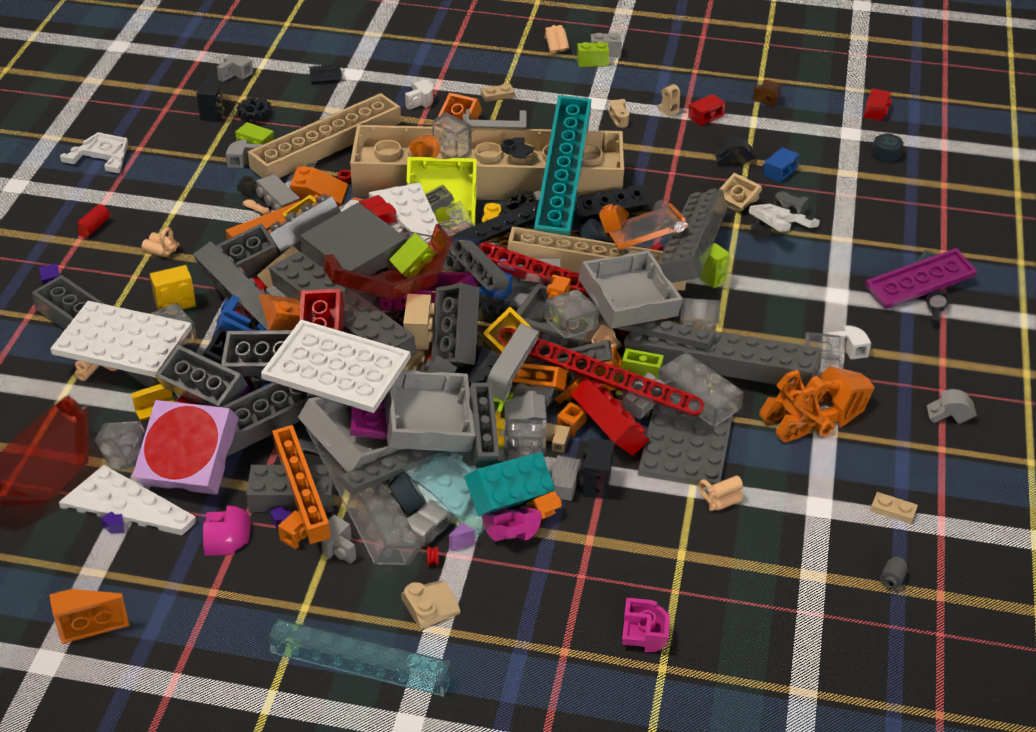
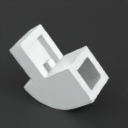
[405,79,433,109]
[825,326,871,359]

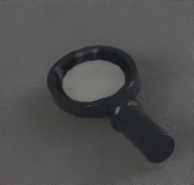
[926,291,950,325]

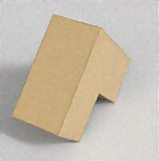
[543,423,570,453]

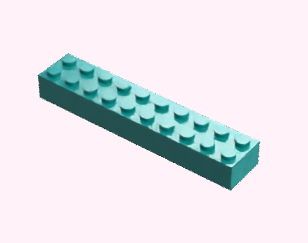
[534,95,592,236]

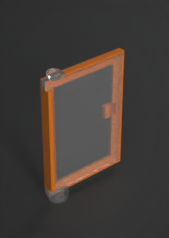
[609,200,688,250]

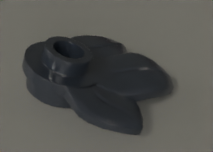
[501,137,535,159]

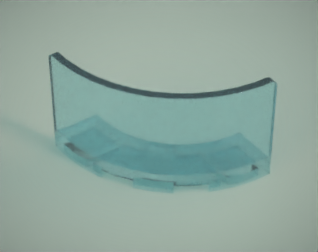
[411,451,485,538]

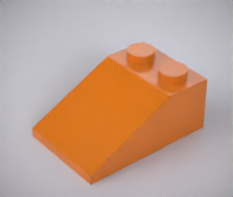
[433,92,482,127]
[290,166,348,206]
[259,293,300,331]
[49,589,130,644]

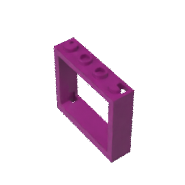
[379,271,478,310]

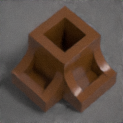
[753,80,782,106]

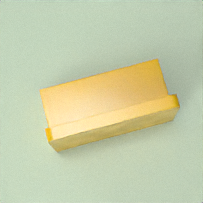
[131,384,175,422]

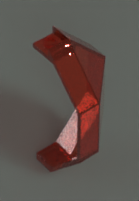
[323,223,455,299]
[0,395,89,505]

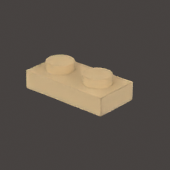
[481,84,515,102]
[870,492,918,524]

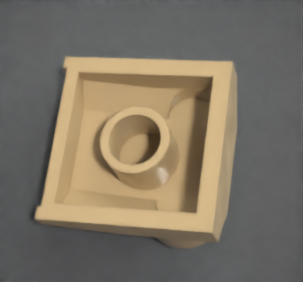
[720,173,762,212]
[401,580,460,630]

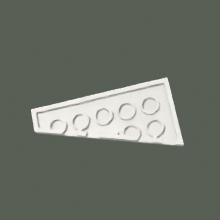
[369,183,448,253]
[59,465,197,535]

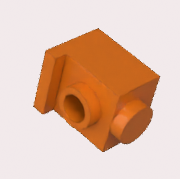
[546,275,571,306]
[557,402,587,438]
[526,491,562,520]
[278,511,307,549]

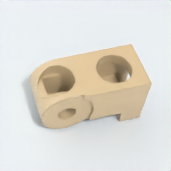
[658,84,680,117]
[608,99,629,128]

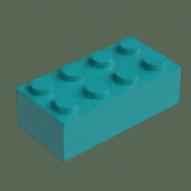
[464,452,556,516]

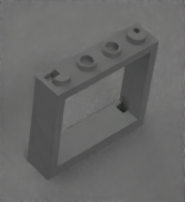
[516,283,603,349]

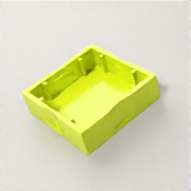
[407,157,477,231]

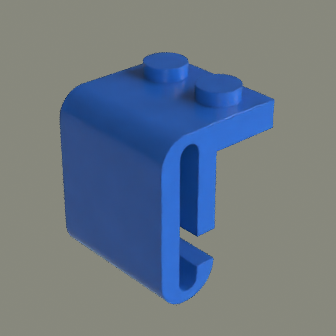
[212,295,264,338]

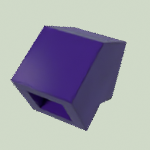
[270,506,291,529]
[101,511,124,534]

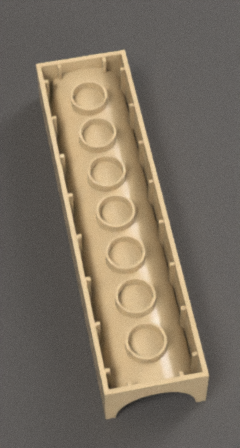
[350,125,624,200]

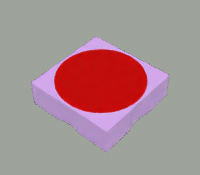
[132,400,239,495]

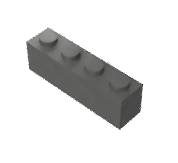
[469,383,499,468]

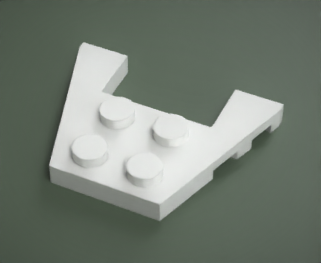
[60,132,128,173]
[749,204,820,232]

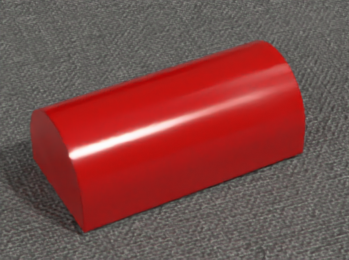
[77,204,110,238]

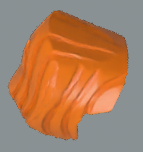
[409,135,441,158]

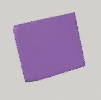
[449,523,475,551]

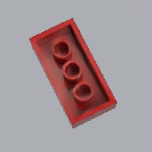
[299,289,345,332]
[571,377,649,456]

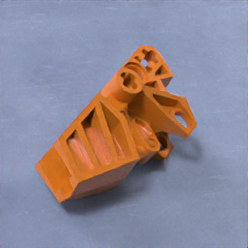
[759,366,875,443]

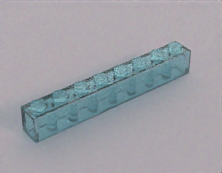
[268,619,451,697]

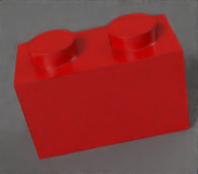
[863,88,892,121]
[688,94,725,126]

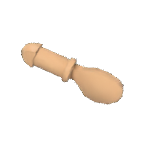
[243,200,270,215]

